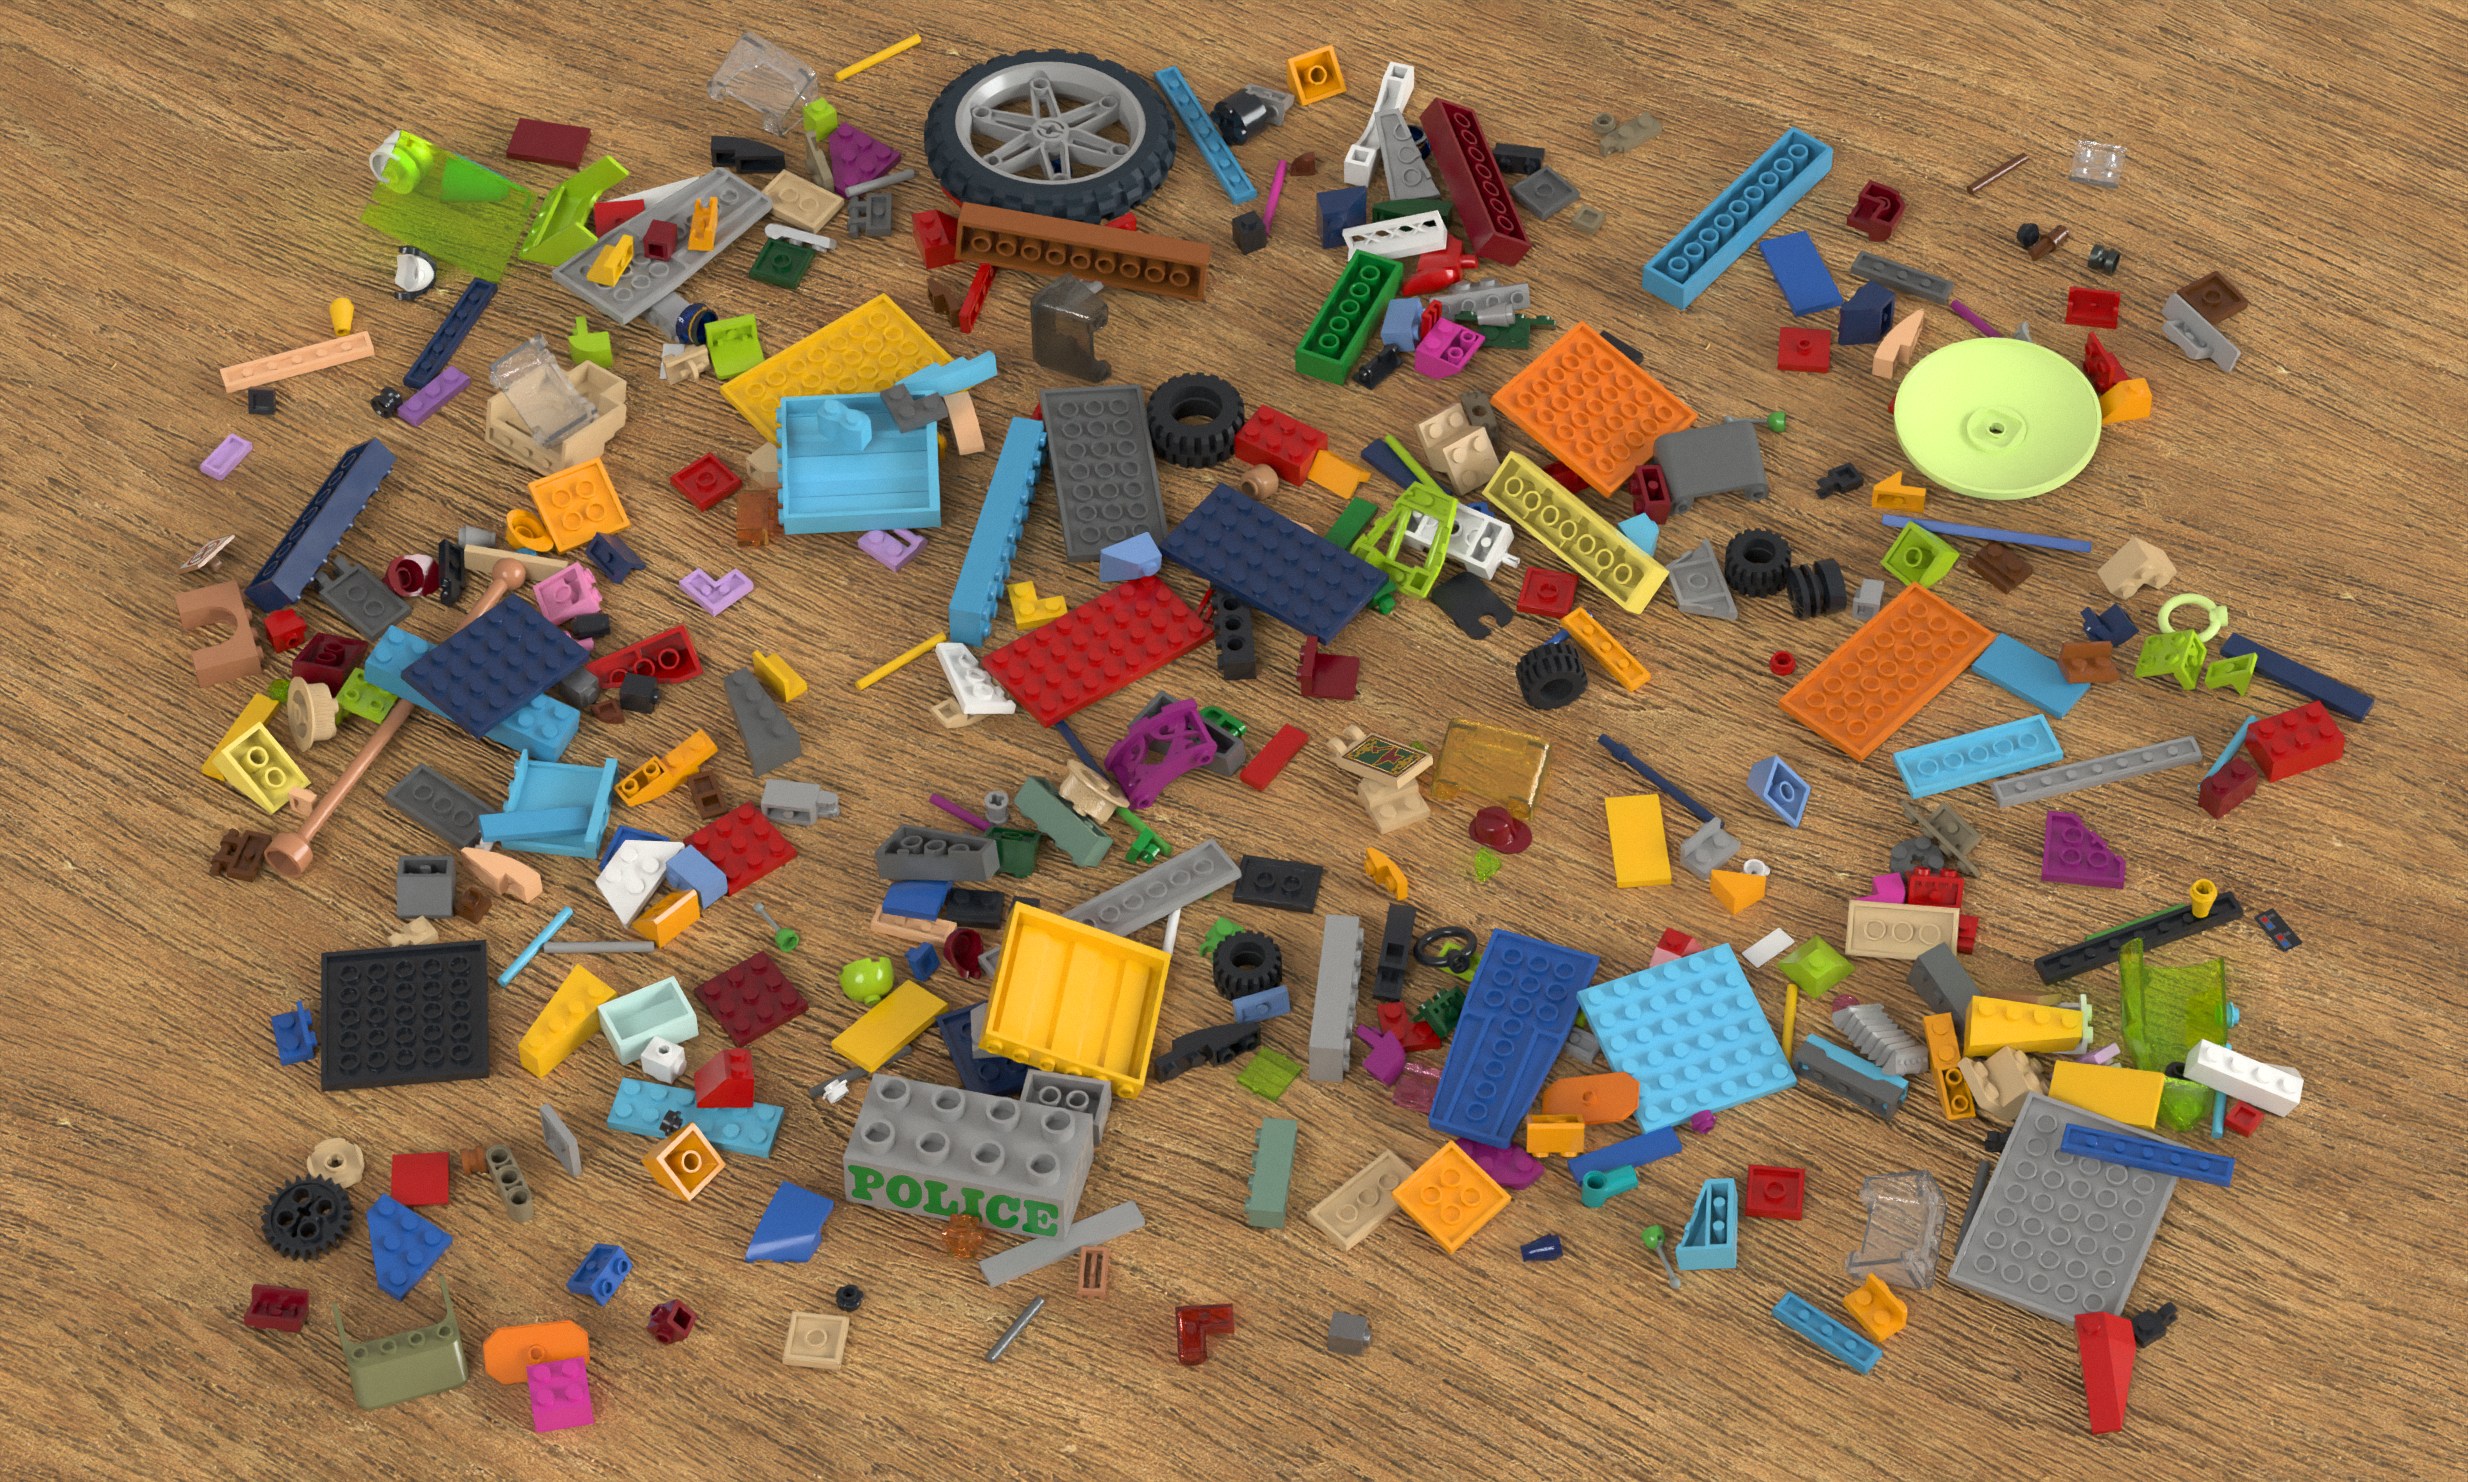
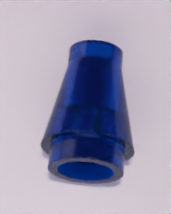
[1520,1233,1563,1262]

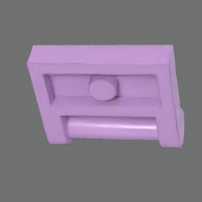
[858,529,928,573]

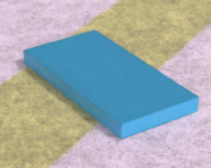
[1972,633,2091,720]

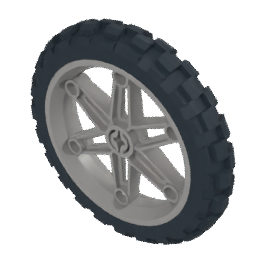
[924,49,1177,225]

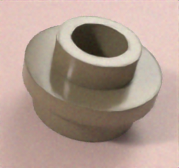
[1592,112,1616,135]

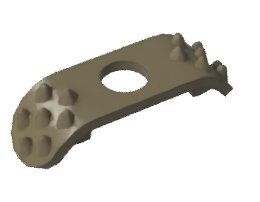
[1458,389,1499,448]

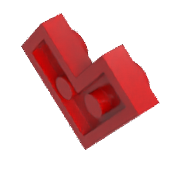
[1377,1001,1441,1053]

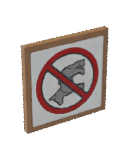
[175,534,235,575]

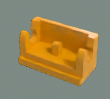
[688,197,718,251]

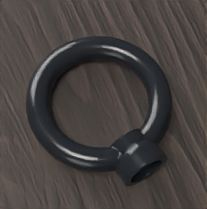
[1413,926,1478,974]

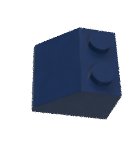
[1316,185,1366,249]

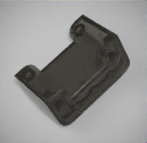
[1030,272,1111,383]

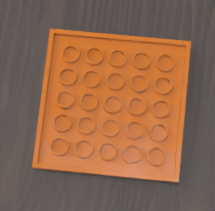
[1490,321,1699,499]

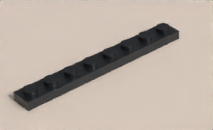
[2034,891,2244,986]

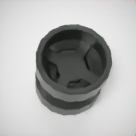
[2087,244,2120,275]

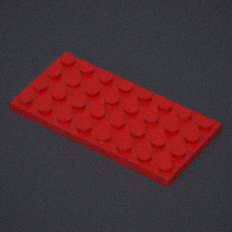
[982,574,1214,729]

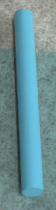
[2198,715,2258,790]
[497,906,573,987]
[2211,1043,2232,1139]

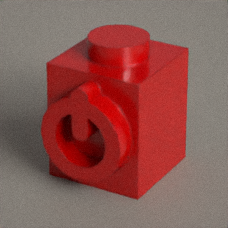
[263,608,307,654]

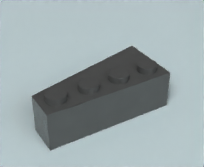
[1906,942,1984,1045]

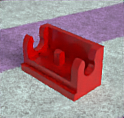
[2065,286,2121,330]

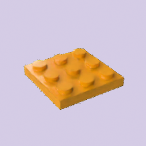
[527,457,631,555]
[1391,1140,1512,1255]

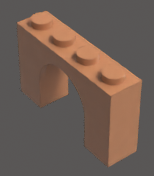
[175,580,265,688]

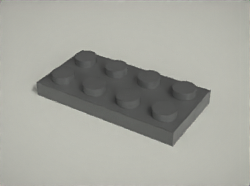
[385,762,500,850]

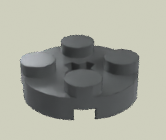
[1889,836,1944,885]

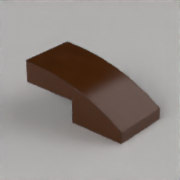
[927,278,961,328]
[687,770,728,820]

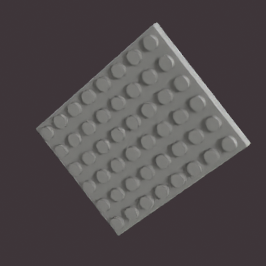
[1947,1090,2190,1327]

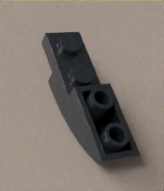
[1372,903,1417,1003]
[1154,1023,1261,1084]

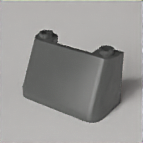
[1652,420,1769,516]

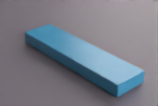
[478,806,589,843]
[1772,1291,1883,1375]

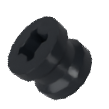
[370,386,403,419]

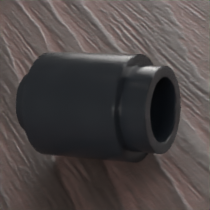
[572,612,611,641]

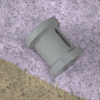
[984,791,1010,826]

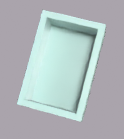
[597,976,699,1066]

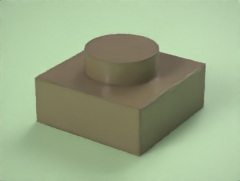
[1571,205,1605,236]

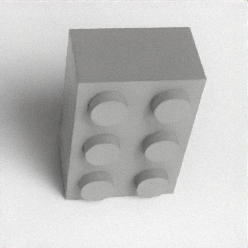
[1020,1069,1112,1146]

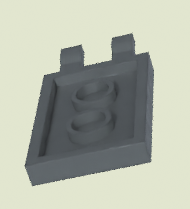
[314,556,412,643]

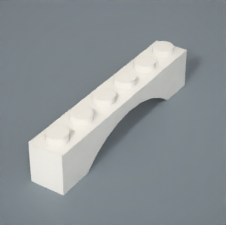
[1344,62,1414,188]

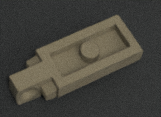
[1599,112,1663,158]

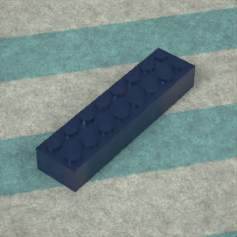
[243,437,397,614]

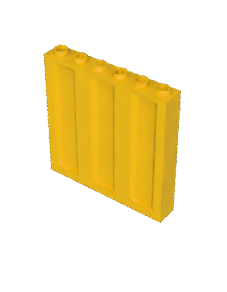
[977,901,1171,1100]

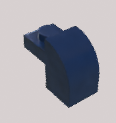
[2080,603,2139,648]

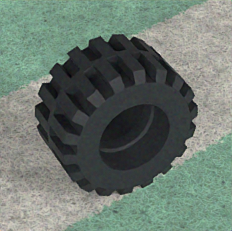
[1725,528,1792,598]
[1515,642,1588,710]
[1213,930,1282,1002]

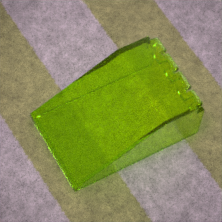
[359,130,539,284]

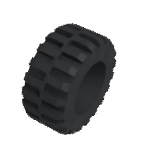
[1147,372,1245,469]

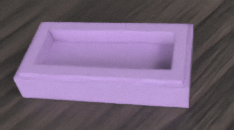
[200,433,253,481]

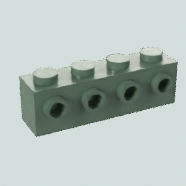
[1013,775,1114,867]
[1244,1117,1297,1229]

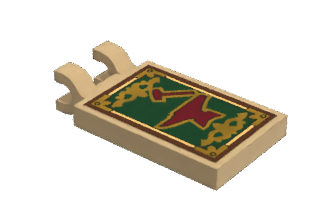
[1327,724,1433,789]

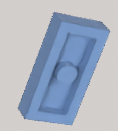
[1232,985,1290,1024]

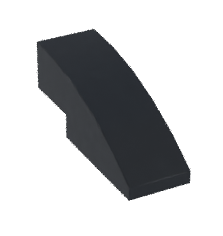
[711,136,786,174]

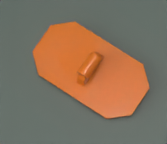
[1541,1071,1640,1126]
[483,1320,590,1385]

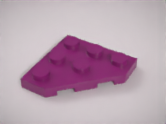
[829,122,902,200]
[2041,810,2126,889]
[1454,1137,1544,1190]

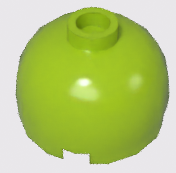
[837,957,894,1006]

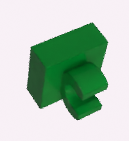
[1367,580,1397,615]
[1125,828,1160,865]

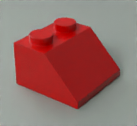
[912,209,964,270]
[694,1048,754,1108]

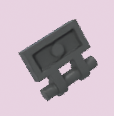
[847,193,892,239]

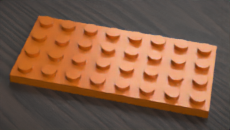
[1778,581,1997,763]

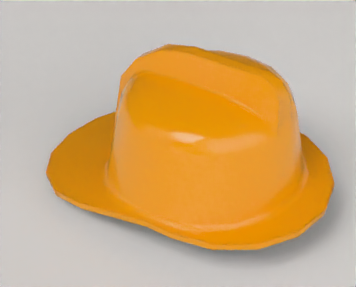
[505,509,554,552]

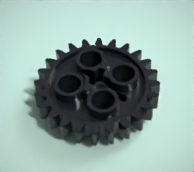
[261,1173,354,1262]

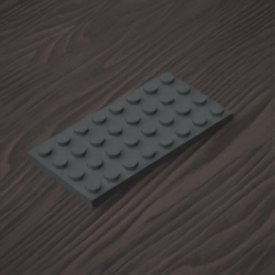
[1039,384,1169,562]

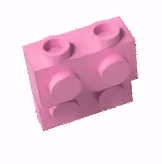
[533,562,602,626]

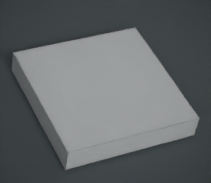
[539,1103,582,1177]

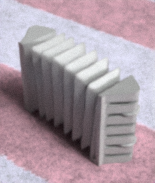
[1832,1003,1929,1076]

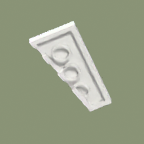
[935,643,1016,715]

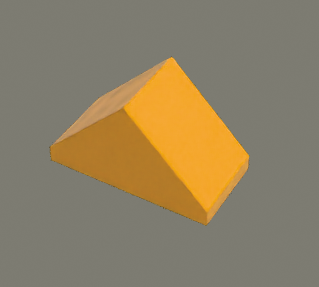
[1710,869,1766,915]

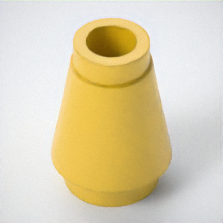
[329,298,354,337]
[2190,879,2217,918]

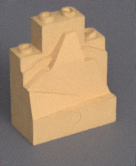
[485,360,627,476]

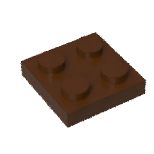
[2177,270,2248,326]

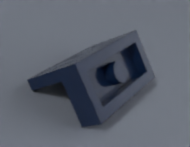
[584,532,647,584]

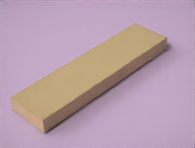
[464,544,569,581]

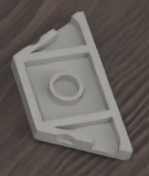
[1665,539,1738,620]

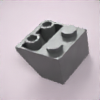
[397,855,457,919]

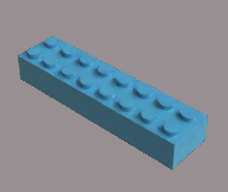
[364,625,580,763]

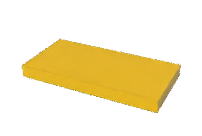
[1604,794,1672,888]
[831,979,949,1073]
[2048,1060,2165,1129]

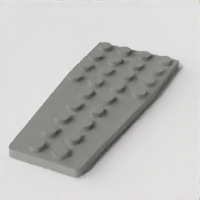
[551,167,772,326]

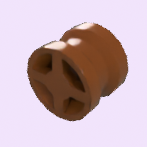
[460,1145,487,1177]

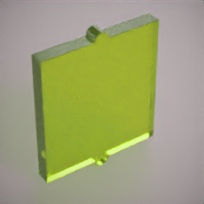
[1237,1046,1302,1103]

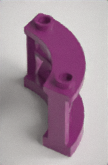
[1104,698,1217,810]

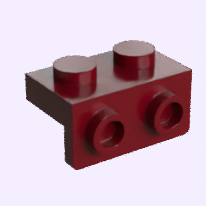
[244,1284,309,1332]

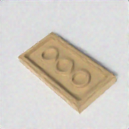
[1845,900,1960,961]
[1307,1149,1415,1252]

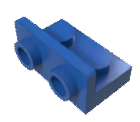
[271,1000,318,1066]
[566,1243,633,1306]

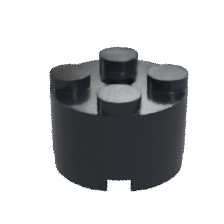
[1210,88,1268,146]

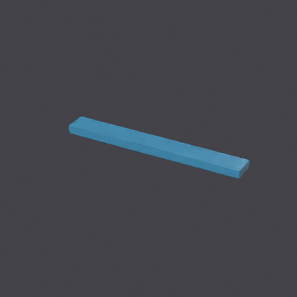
[1153,65,1257,206]

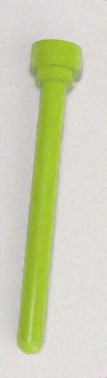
[1385,434,1461,504]

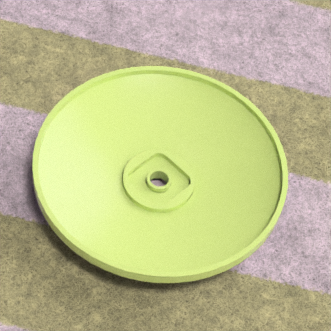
[1894,337,2102,500]

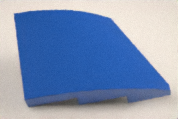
[882,880,953,922]
[745,1181,834,1263]

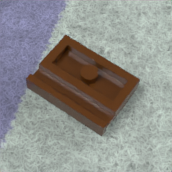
[1968,540,2033,595]

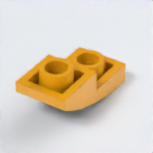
[1363,847,1408,901]

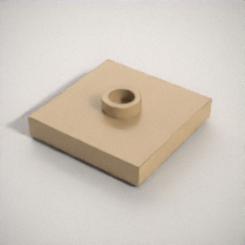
[782,1311,849,1370]

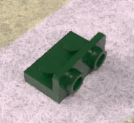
[1412,985,1466,1039]

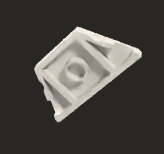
[595,840,685,929]

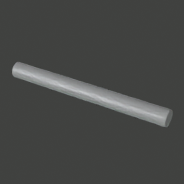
[544,941,655,953]

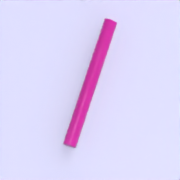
[1262,160,1288,237]

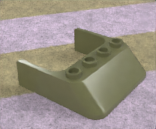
[331,1275,469,1411]

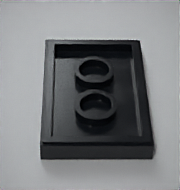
[1233,854,1323,914]

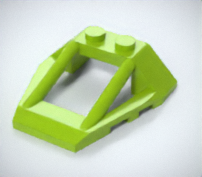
[1350,481,1457,600]

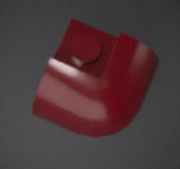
[1846,180,1906,242]

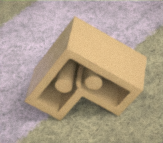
[2097,537,2178,600]

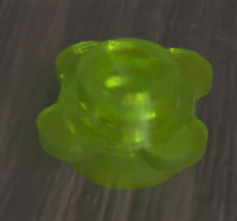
[267,679,291,702]

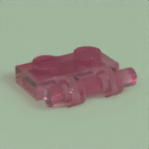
[1392,1062,1444,1114]

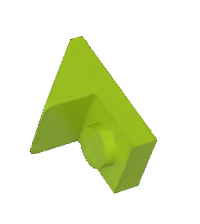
[2204,653,2258,697]

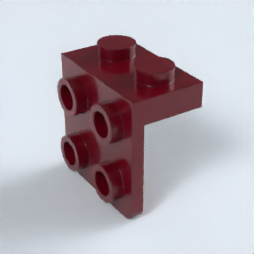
[1296,635,1360,700]

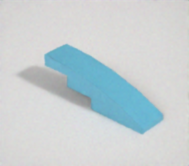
[894,350,997,397]

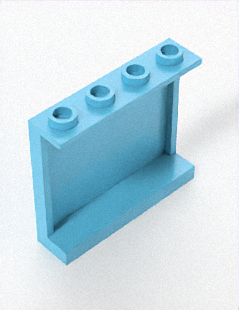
[501,749,620,859]

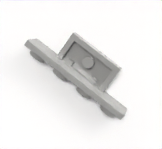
[1429,277,1530,320]
[2161,293,2241,372]

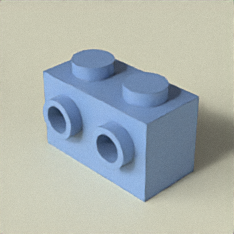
[1381,298,1425,352]
[666,844,728,910]

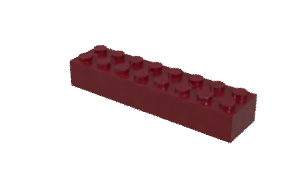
[1419,97,1532,267]

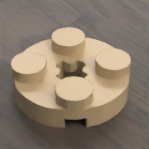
[307,1138,365,1189]

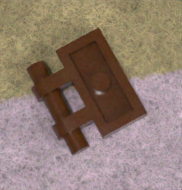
[209,828,272,883]

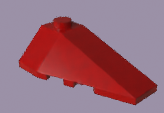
[585,622,704,689]

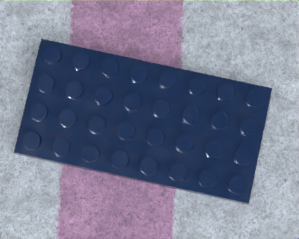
[1158,482,1389,646]

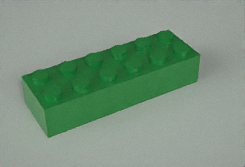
[1295,249,1403,386]

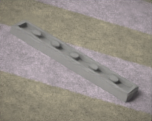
[978,1200,1145,1288]

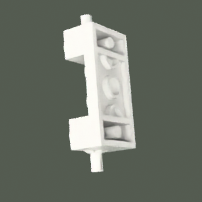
[1394,502,1520,581]

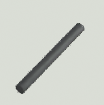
[808,1044,912,1099]
[1954,1161,1990,1256]

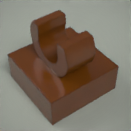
[453,887,492,924]

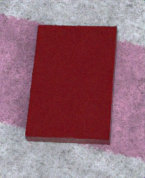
[506,118,591,169]

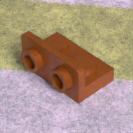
[2057,641,2119,684]

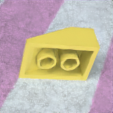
[212,721,311,815]

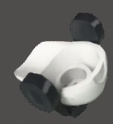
[394,245,437,300]

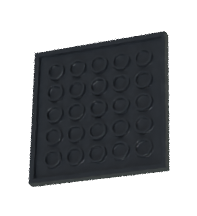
[321,939,490,1092]

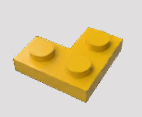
[1007,581,1068,631]

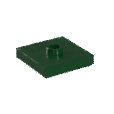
[749,238,815,290]

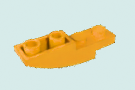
[613,729,719,807]
[1922,1012,1976,1121]

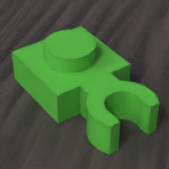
[1199,917,1244,963]

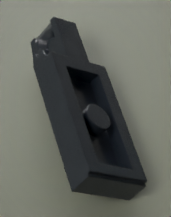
[438,539,465,608]

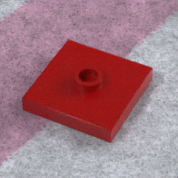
[594,199,645,239]
[1777,327,1831,373]
[670,452,743,512]
[1517,566,1579,619]
[1745,1164,1805,1221]

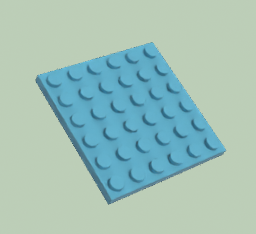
[1576,943,1797,1134]

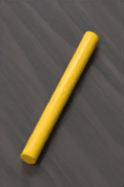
[834,34,921,82]
[855,631,947,691]
[1781,984,1798,1067]

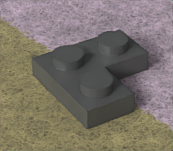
[880,383,948,434]

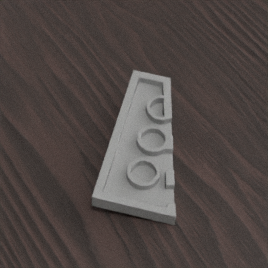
[1374,108,1440,201]

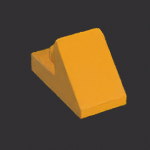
[1871,471,1926,513]

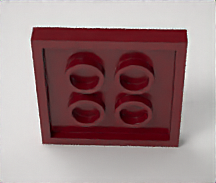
[694,950,809,1048]

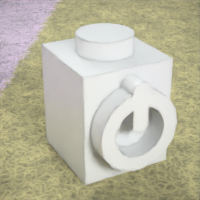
[641,1036,687,1084]

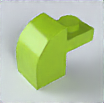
[568,316,613,368]

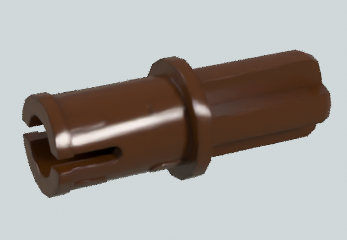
[2028,225,2069,261]

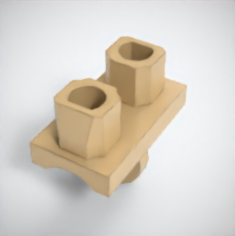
[662,344,711,385]

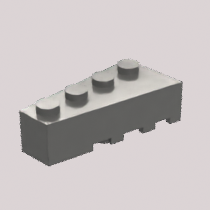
[723,667,802,778]
[1127,690,1247,777]
[875,824,1000,882]

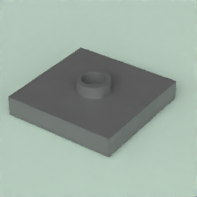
[1509,165,1580,221]

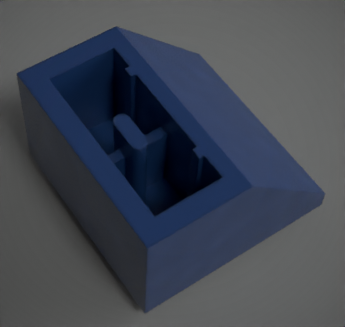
[1838,280,1896,346]

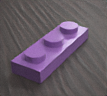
[397,365,470,428]

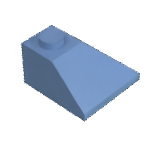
[1099,532,1162,583]
[1746,755,1811,829]

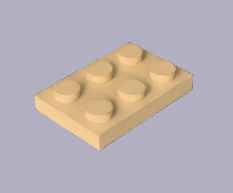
[761,169,844,234]

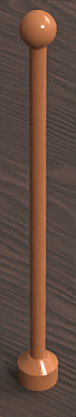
[264,558,526,879]

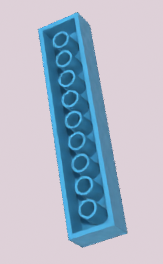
[1642,127,1833,311]
[948,417,1049,648]

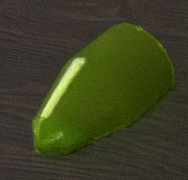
[2118,938,2228,1133]

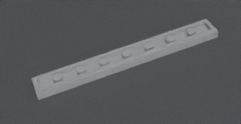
[1990,735,2203,809]

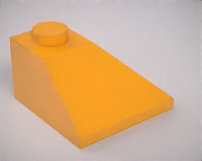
[640,1122,726,1202]

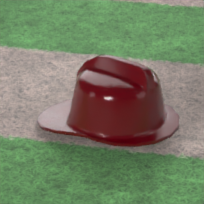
[382,554,439,597]
[1468,806,1532,854]

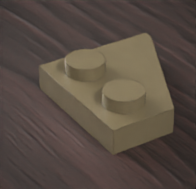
[804,129,834,194]

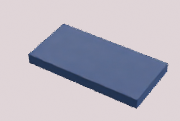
[1759,230,1843,317]

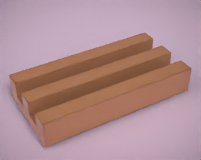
[1077,1246,1110,1300]

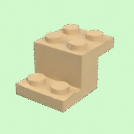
[1414,402,1500,496]
[1957,1045,2051,1122]

